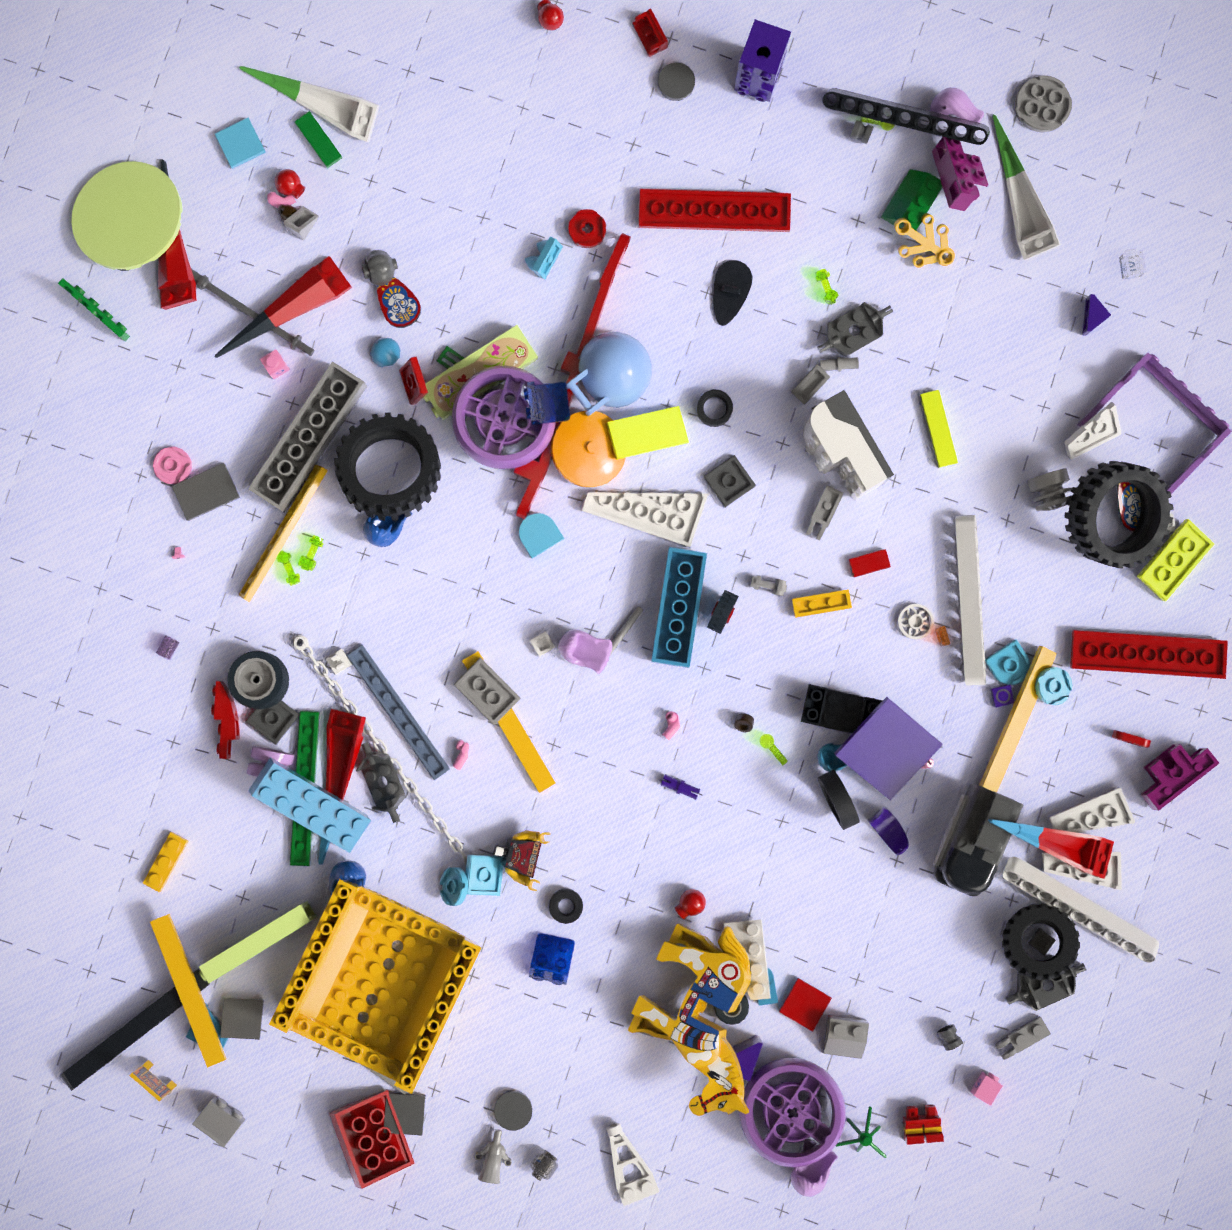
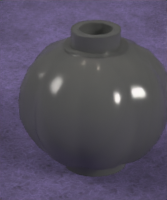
[361,250,398,286]

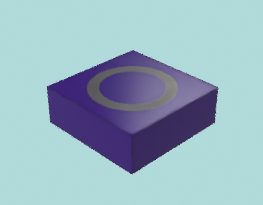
[990,685,1014,708]

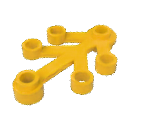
[894,213,955,268]

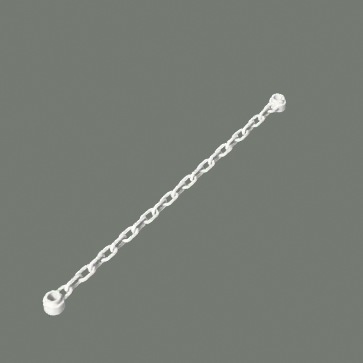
[293,635,467,866]

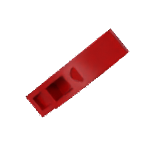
[211,681,240,759]

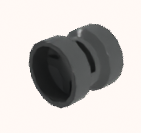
[850,120,874,144]
[937,1024,963,1051]

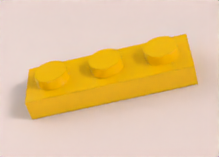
[791,589,852,618]
[142,832,189,892]

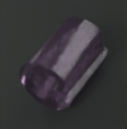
[156,635,180,660]

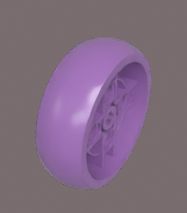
[452,366,556,469]
[739,1058,846,1167]

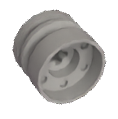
[1027,468,1073,512]

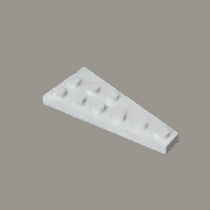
[582,492,709,548]

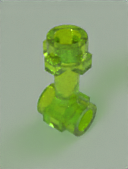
[815,269,839,305]
[298,535,324,571]
[276,550,301,586]

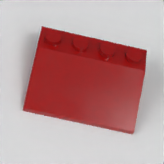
[329,1090,415,1189]

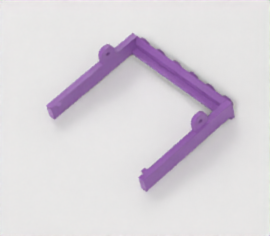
[1077,353,1232,494]

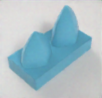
[525,237,563,279]

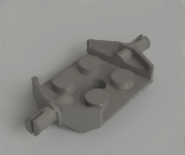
[817,302,893,357]
[356,742,405,823]
[1005,963,1087,1011]

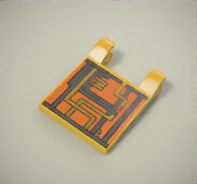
[129,1060,177,1102]

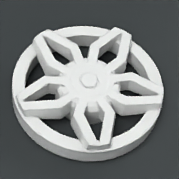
[898,604,934,640]

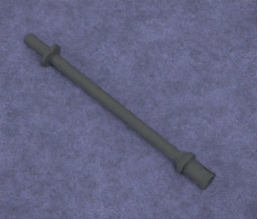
[191,268,315,356]

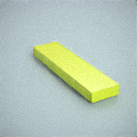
[920,390,958,468]

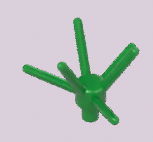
[836,1106,887,1158]

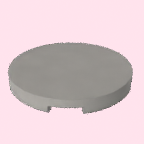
[1014,75,1072,133]

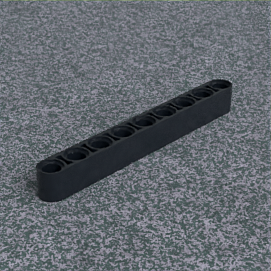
[822,88,990,145]
[60,969,210,1091]

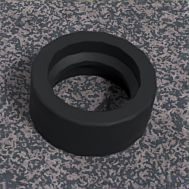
[697,389,733,427]

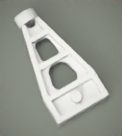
[606,1123,660,1207]

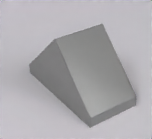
[283,206,319,241]

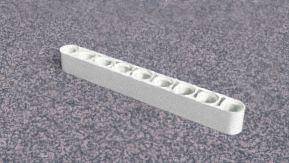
[955,515,986,686]
[1002,857,1160,963]

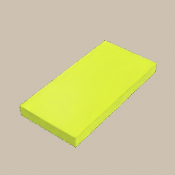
[606,406,689,460]
[1137,519,1214,602]

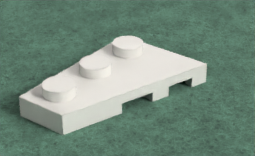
[1064,401,1122,460]

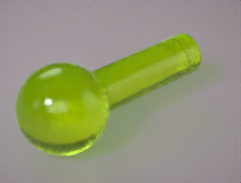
[860,115,895,131]
[759,734,788,766]

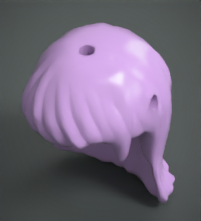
[930,87,984,123]
[559,629,612,674]
[791,1140,838,1197]

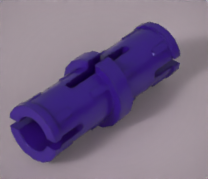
[660,774,700,800]

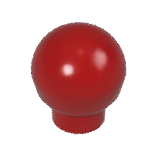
[537,0,564,31]
[274,169,306,199]
[674,889,706,919]

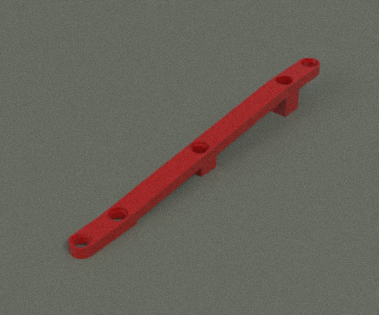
[514,233,631,520]

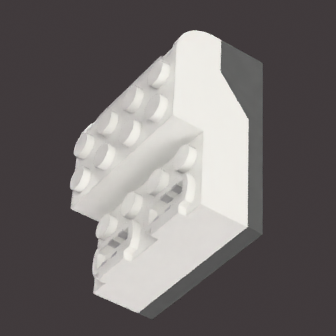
[803,389,894,501]

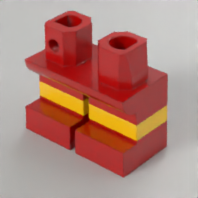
[903,1104,944,1145]

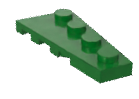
[58,278,130,342]

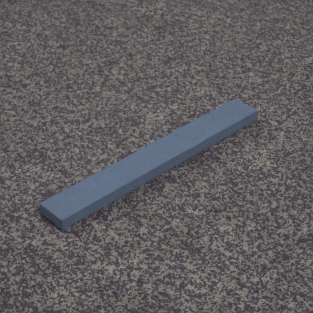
[346,644,450,780]

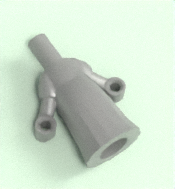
[474,1129,512,1184]

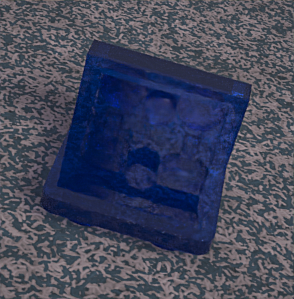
[523,381,570,425]
[529,933,575,985]

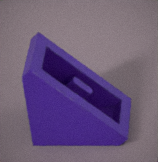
[1082,294,1111,336]

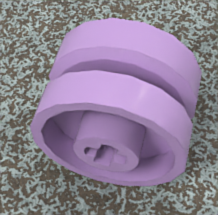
[247,746,295,777]

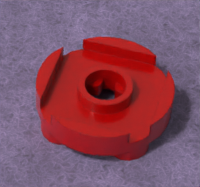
[568,209,606,248]

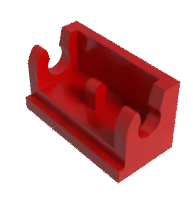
[632,8,668,57]

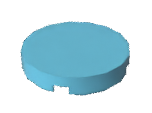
[1035,667,1073,706]
[440,867,468,906]

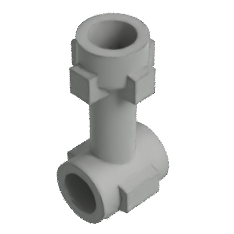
[750,575,787,596]

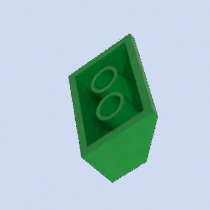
[880,169,943,231]

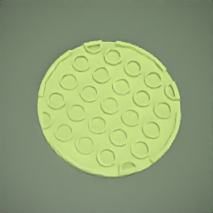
[71,161,183,270]

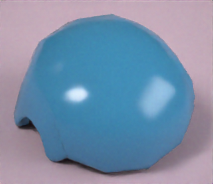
[370,338,401,367]
[817,743,847,772]

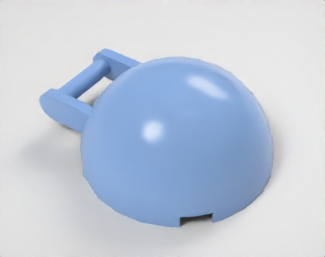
[565,332,652,416]

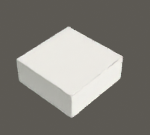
[530,631,556,657]

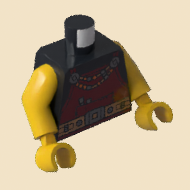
[493,830,551,891]

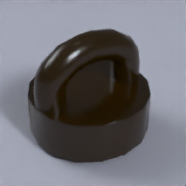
[278,205,297,223]
[734,713,754,733]

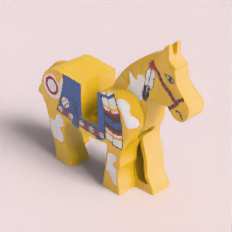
[627,923,751,1116]

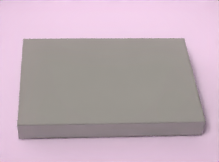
[453,657,521,725]

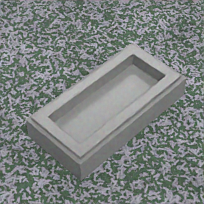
[791,364,831,405]

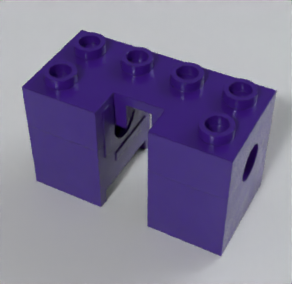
[734,19,791,102]

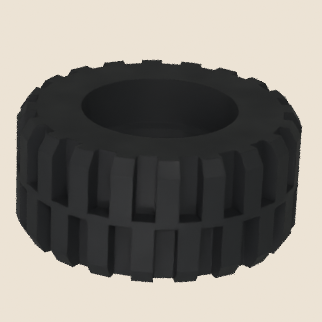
[1002,903,1080,981]

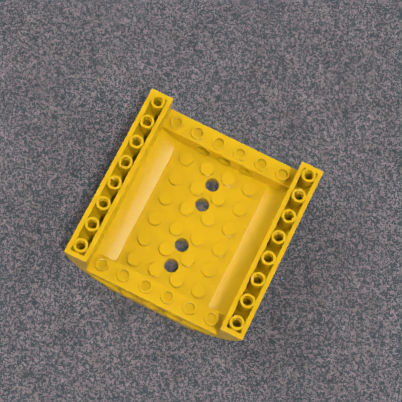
[269,879,481,1094]

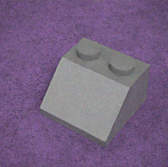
[823,1014,869,1059]
[192,1097,246,1148]

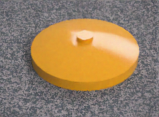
[551,411,626,488]

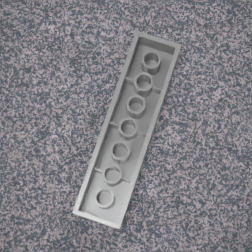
[248,361,367,512]

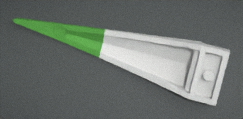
[239,66,380,142]
[993,114,1061,261]

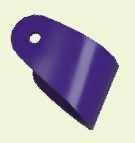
[868,807,909,855]

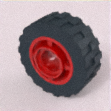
[707,590,739,634]

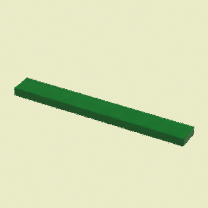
[290,711,320,866]

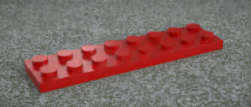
[639,189,791,232]
[1070,630,1228,679]

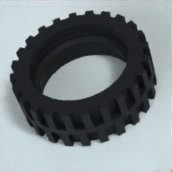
[334,412,441,521]
[1064,461,1174,569]

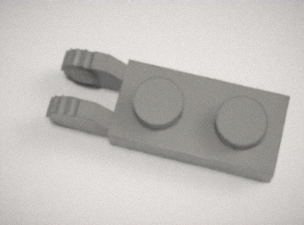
[805,485,844,541]
[995,1016,1051,1060]

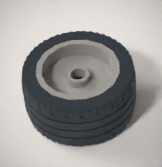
[227,651,290,709]

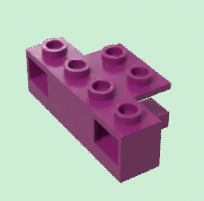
[932,137,989,211]
[1140,744,1220,811]

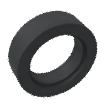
[818,770,860,830]

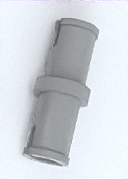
[820,356,859,372]

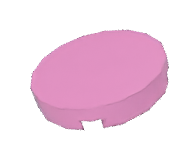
[153,446,192,485]

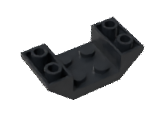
[800,684,883,734]

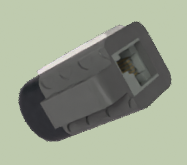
[933,783,1024,897]

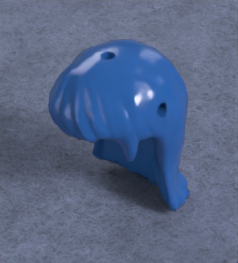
[363,511,413,547]
[329,860,366,896]

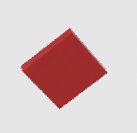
[399,356,428,405]
[779,978,832,1032]

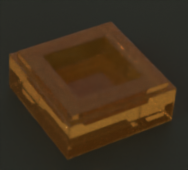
[935,626,951,647]

